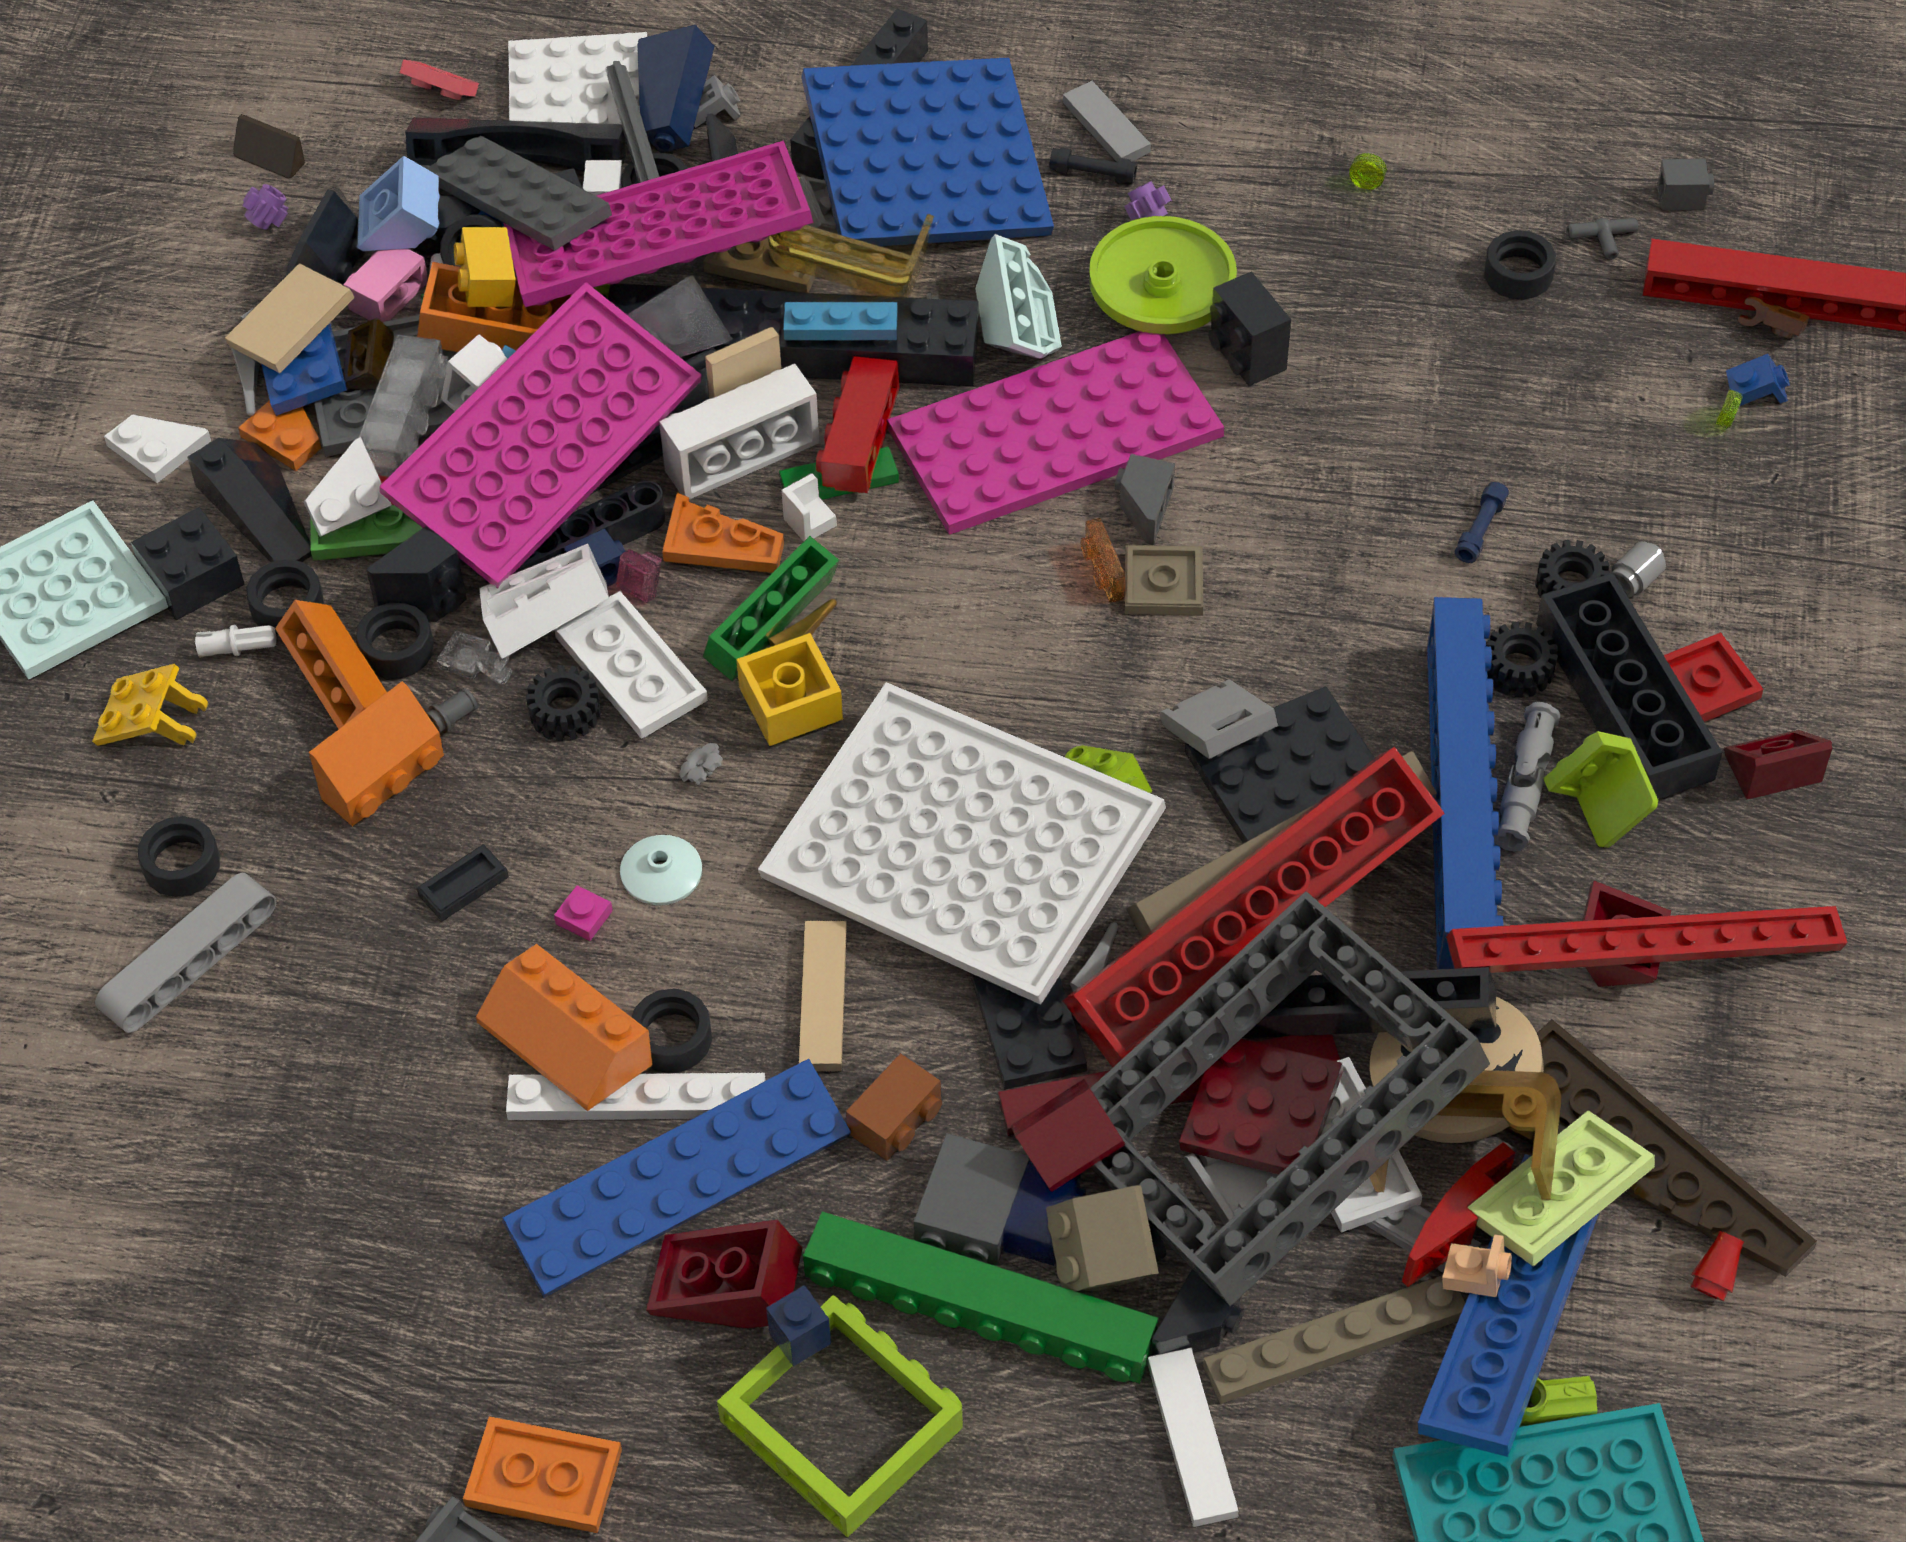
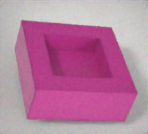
[554,885,613,941]

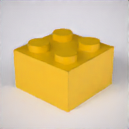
[736,633,843,746]

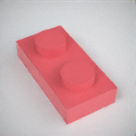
[400,59,479,100]

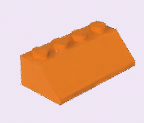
[476,944,652,1111]

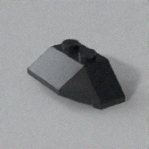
[280,187,365,286]

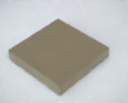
[1125,545,1203,616]

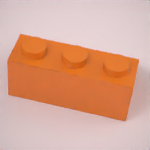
[309,681,444,827]

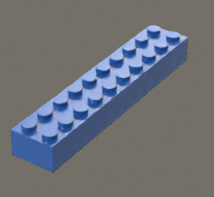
[1427,597,1503,969]

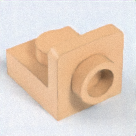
[1442,1235,1512,1297]

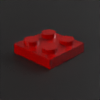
[1664,632,1764,722]

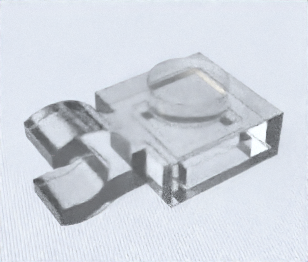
[437,630,513,684]

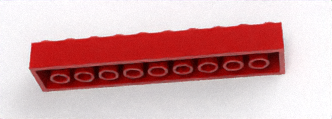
[1062,747,1445,1067]

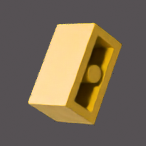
[454,227,516,307]

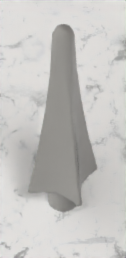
[231,348,261,416]
[1070,922,1118,992]

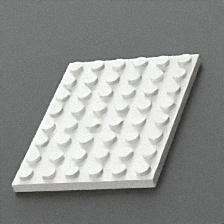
[758,682,1166,1005]

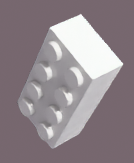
[659,364,820,499]

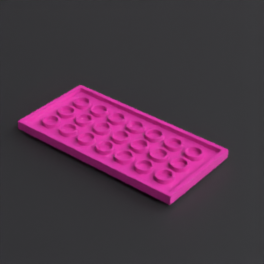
[504,141,814,307]
[379,282,702,589]
[887,331,1224,535]

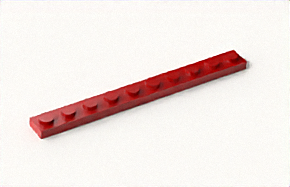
[1446,906,1848,973]

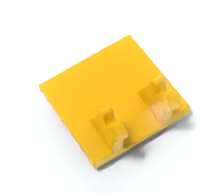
[92,664,208,746]

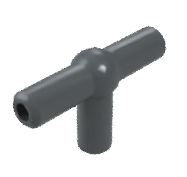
[1566,218,1638,260]

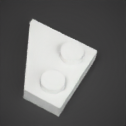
[104,415,211,483]
[304,437,392,537]

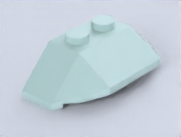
[975,234,1062,358]

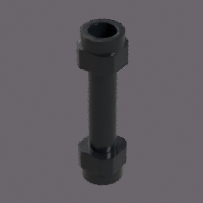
[1049,147,1138,184]

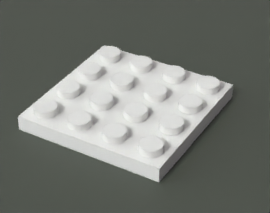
[508,32,647,142]

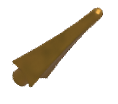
[768,599,837,647]

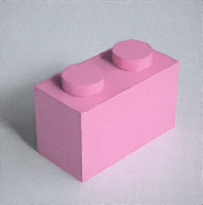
[343,249,428,322]

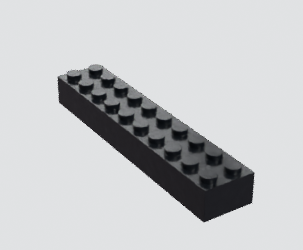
[608,283,979,386]

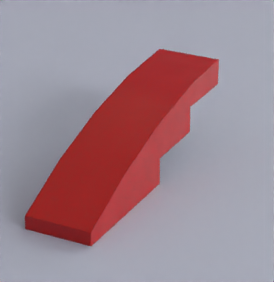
[1402,1142,1516,1287]

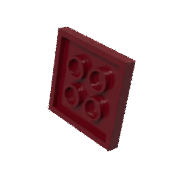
[1179,1039,1343,1175]

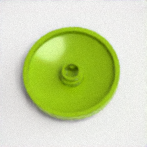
[1089,216,1237,334]

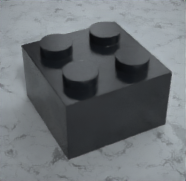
[1208,271,1291,386]
[131,507,245,620]

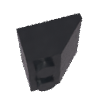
[366,526,467,622]

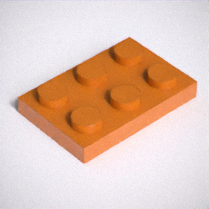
[463,1416,622,1533]

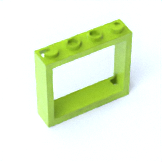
[717,1295,963,1538]

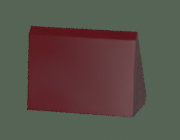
[1724,730,1832,800]
[1582,881,1671,987]
[1011,1079,1126,1192]

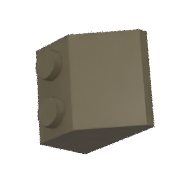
[1046,1185,1159,1293]

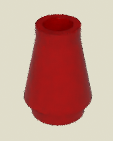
[1690,1231,1744,1301]

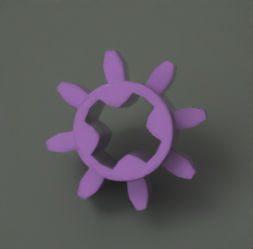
[1124,181,1172,221]
[242,184,288,230]

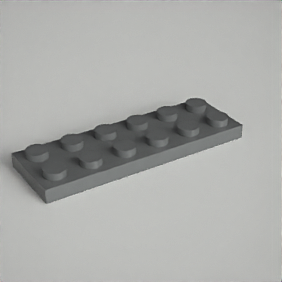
[426,136,612,250]

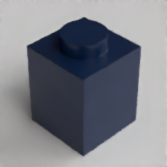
[766,1285,831,1366]

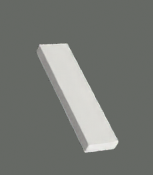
[1147,1348,1239,1527]

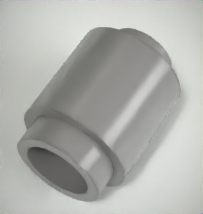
[1612,541,1666,597]

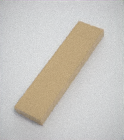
[799,921,847,1071]

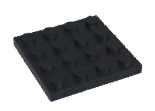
[1185,686,1375,844]

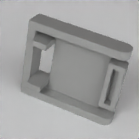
[1160,679,1278,759]
[1184,1153,1278,1225]

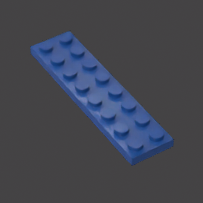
[502,1059,851,1298]
[1418,1154,1600,1457]

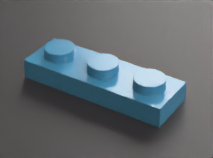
[784,302,898,340]

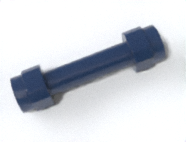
[1455,482,1509,563]

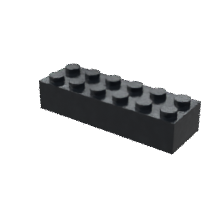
[1536,573,1723,799]

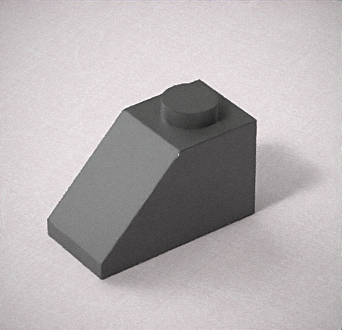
[1115,454,1175,545]

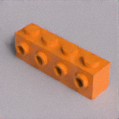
[275,600,387,729]

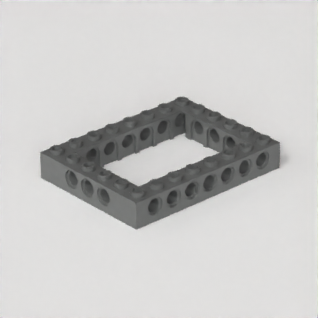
[1090,891,1490,1306]

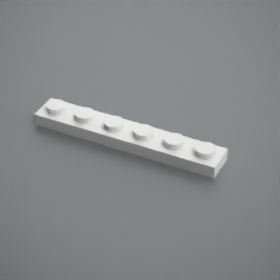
[506,1073,766,1120]

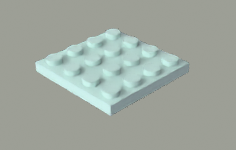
[0,500,168,680]

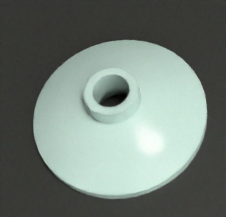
[620,835,702,905]

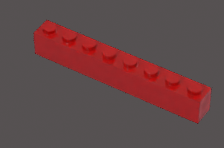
[1642,239,1906,332]

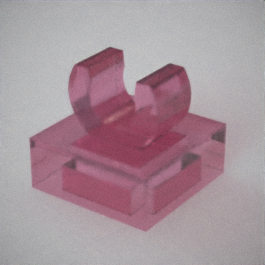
[616,549,662,603]

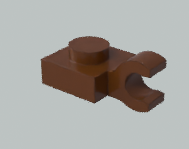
[1738,296,1810,338]

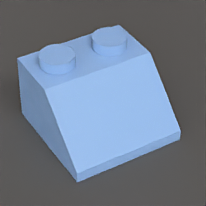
[357,156,440,251]

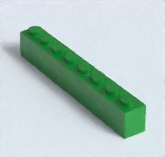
[803,1211,1158,1384]

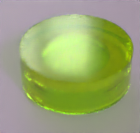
[1349,153,1387,190]
[1715,389,1743,429]

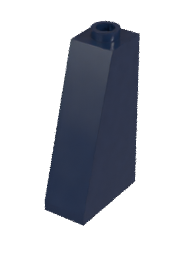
[637,25,714,153]

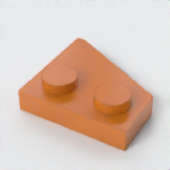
[238,400,321,471]

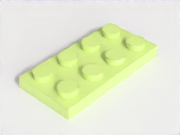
[1468,1111,1655,1266]

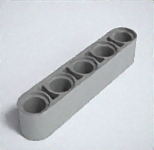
[95,873,276,1033]

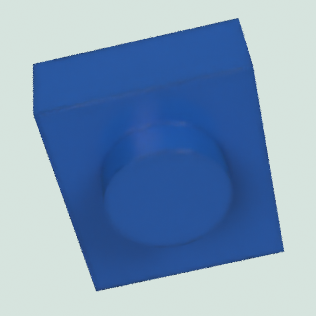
[1726,354,1790,407]

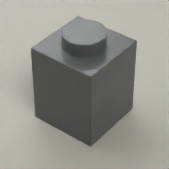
[1657,159,1714,211]

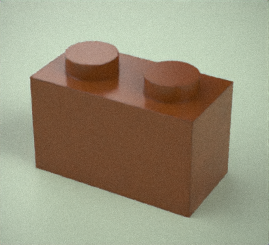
[846,1053,942,1161]

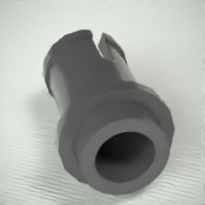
[426,688,478,733]

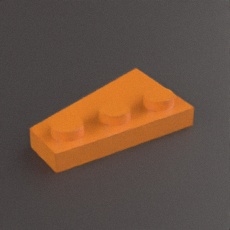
[662,493,784,573]

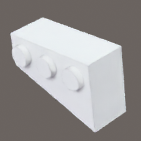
[479,544,609,659]

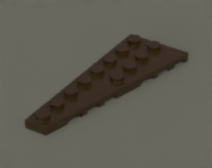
[1504,1019,1817,1277]

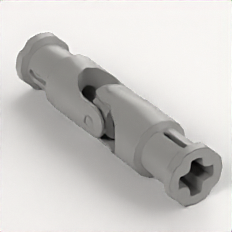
[1494,702,1561,851]

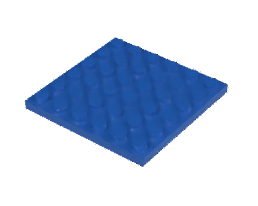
[801,58,1054,249]

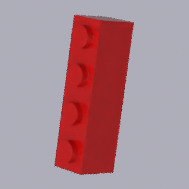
[816,356,899,494]

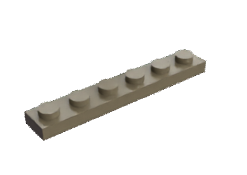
[1203,1275,1465,1404]

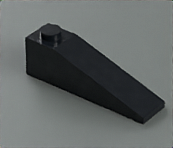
[187,437,312,562]

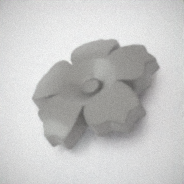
[679,743,723,785]

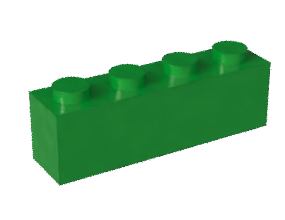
[703,536,839,682]

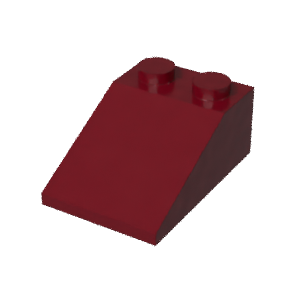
[646,1219,803,1328]

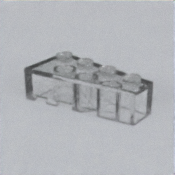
[628,276,733,357]

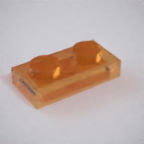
[1080,518,1125,603]

